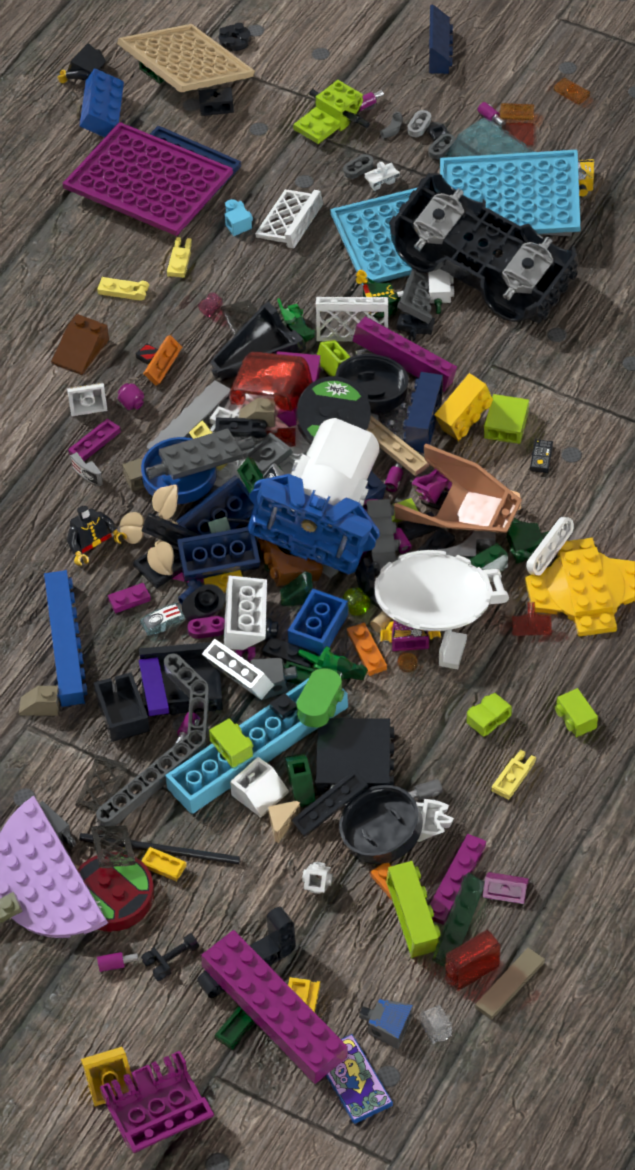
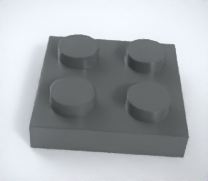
[243,433,293,475]

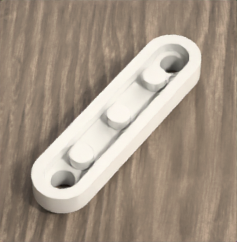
[526,517,574,575]

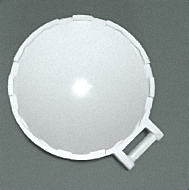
[375,550,509,631]

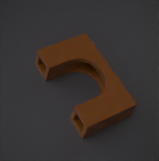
[256,536,323,586]

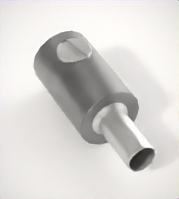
[408,779,442,801]

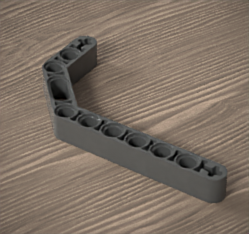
[96,654,209,830]

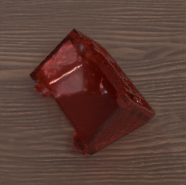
[229,352,313,411]

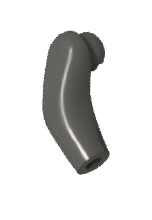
[380,112,403,139]

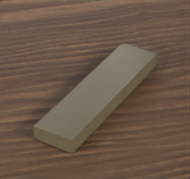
[475,948,545,1020]

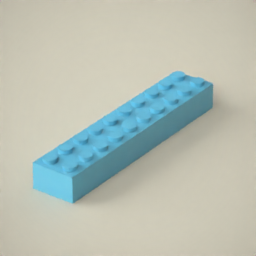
[165,678,348,814]

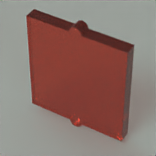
[506,122,534,146]

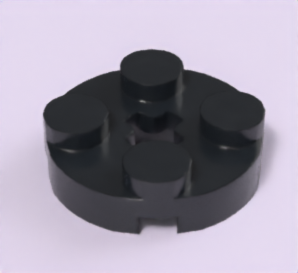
[218,22,251,51]

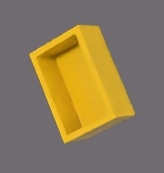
[434,373,493,441]

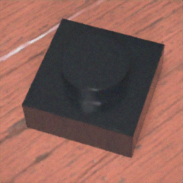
[269,693,298,720]

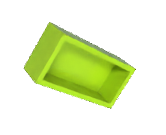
[386,861,440,958]

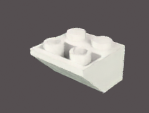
[230,757,289,817]

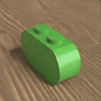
[296,669,344,727]

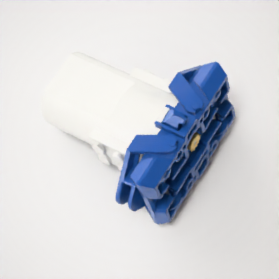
[248,418,380,574]

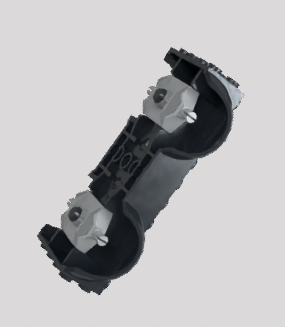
[389,173,578,324]

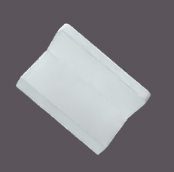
[439,629,467,669]

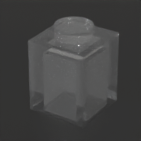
[421,1005,452,1044]

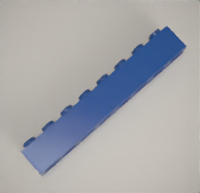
[44,570,88,707]

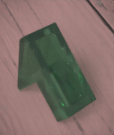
[280,571,313,606]

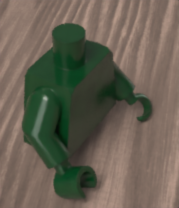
[506,517,549,564]

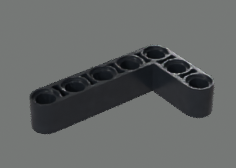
[197,907,296,998]

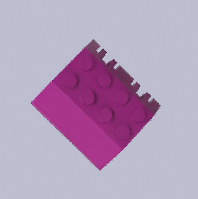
[100,1051,214,1153]

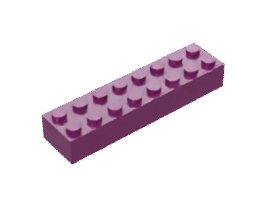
[201,930,348,1084]

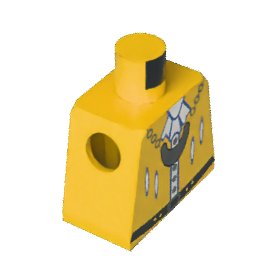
[578,159,594,197]

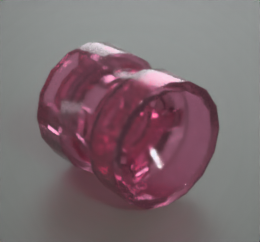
[198,292,223,317]

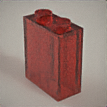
[445,929,500,991]

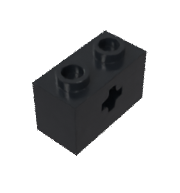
[198,87,234,116]

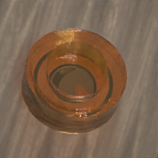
[398,653,417,672]

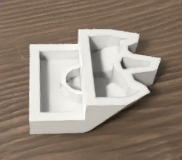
[416,799,454,842]

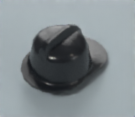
[182,584,225,621]

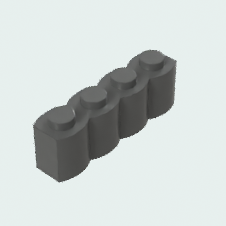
[366,499,398,576]

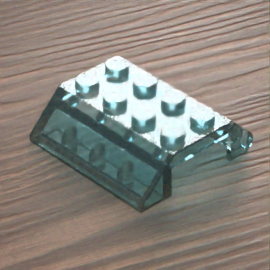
[447,118,536,157]

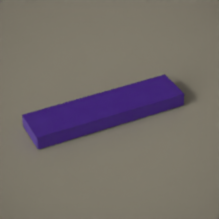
[139,657,169,716]

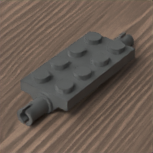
[146,429,255,480]

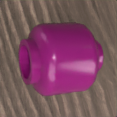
[117,383,144,410]

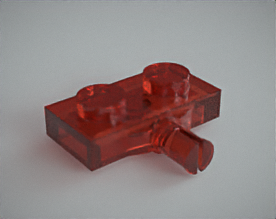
[512,602,552,636]

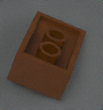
[51,314,109,375]

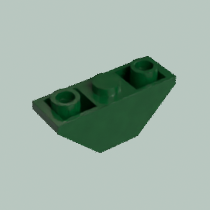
[284,753,316,807]

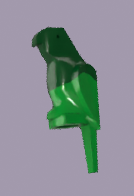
[277,298,315,342]
[298,646,368,680]

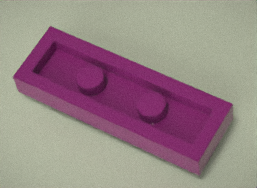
[68,418,121,461]

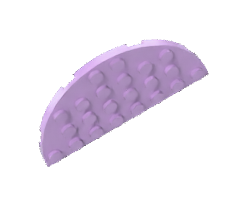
[0,796,108,938]

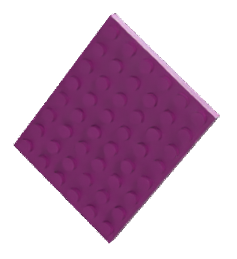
[62,122,233,236]

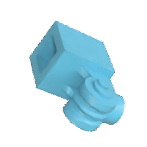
[225,199,253,236]

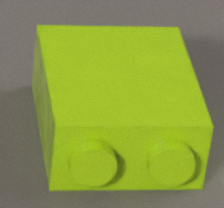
[484,394,529,444]

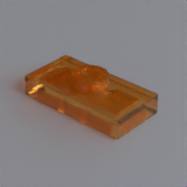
[554,77,590,105]
[500,103,534,120]

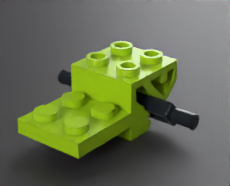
[293,80,370,144]

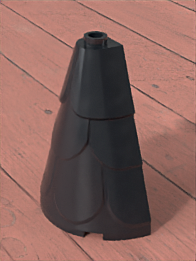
[210,301,306,380]

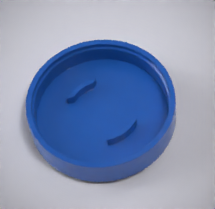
[141,437,217,504]

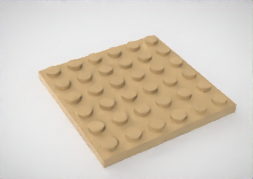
[117,24,255,92]

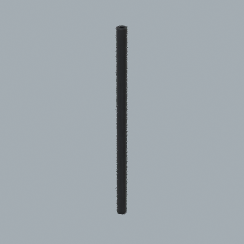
[79,833,240,864]

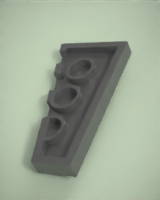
[397,269,432,324]

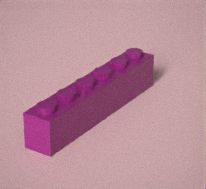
[352,316,457,392]

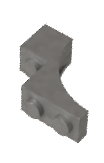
[438,530,495,560]

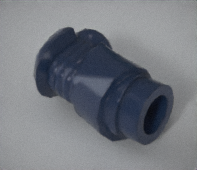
[178,578,203,605]

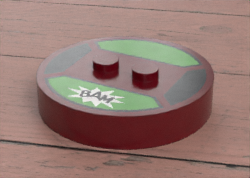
[77,852,154,932]

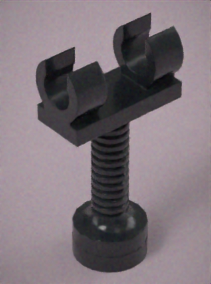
[141,933,199,981]

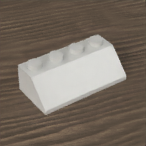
[224,576,267,650]

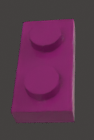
[108,583,151,613]

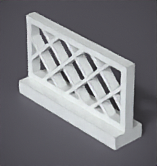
[255,189,323,249]
[316,297,388,341]

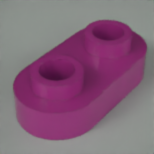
[188,616,225,639]

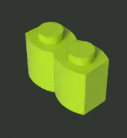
[466,693,512,737]

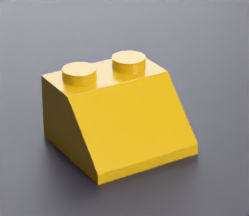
[81,1047,135,1106]

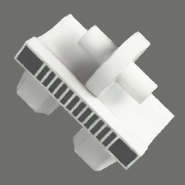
[365,162,400,191]

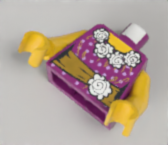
[380,620,441,651]

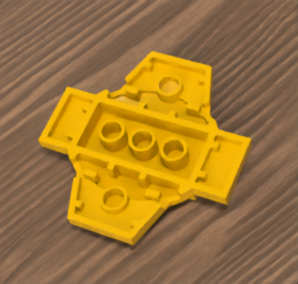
[525,538,635,637]

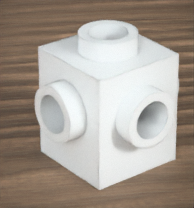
[302,862,333,894]

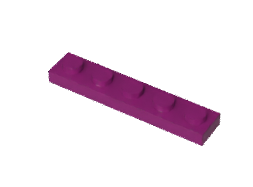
[430,834,486,925]

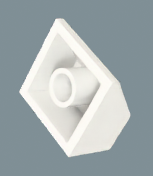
[67,383,107,416]

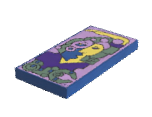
[326,1034,393,1124]

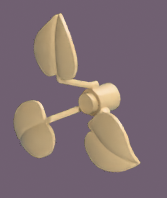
[120,485,178,575]

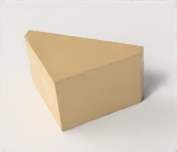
[268,801,300,843]

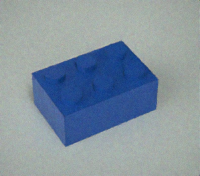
[288,589,348,656]

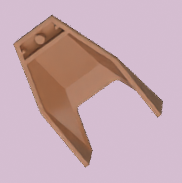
[394,444,522,533]

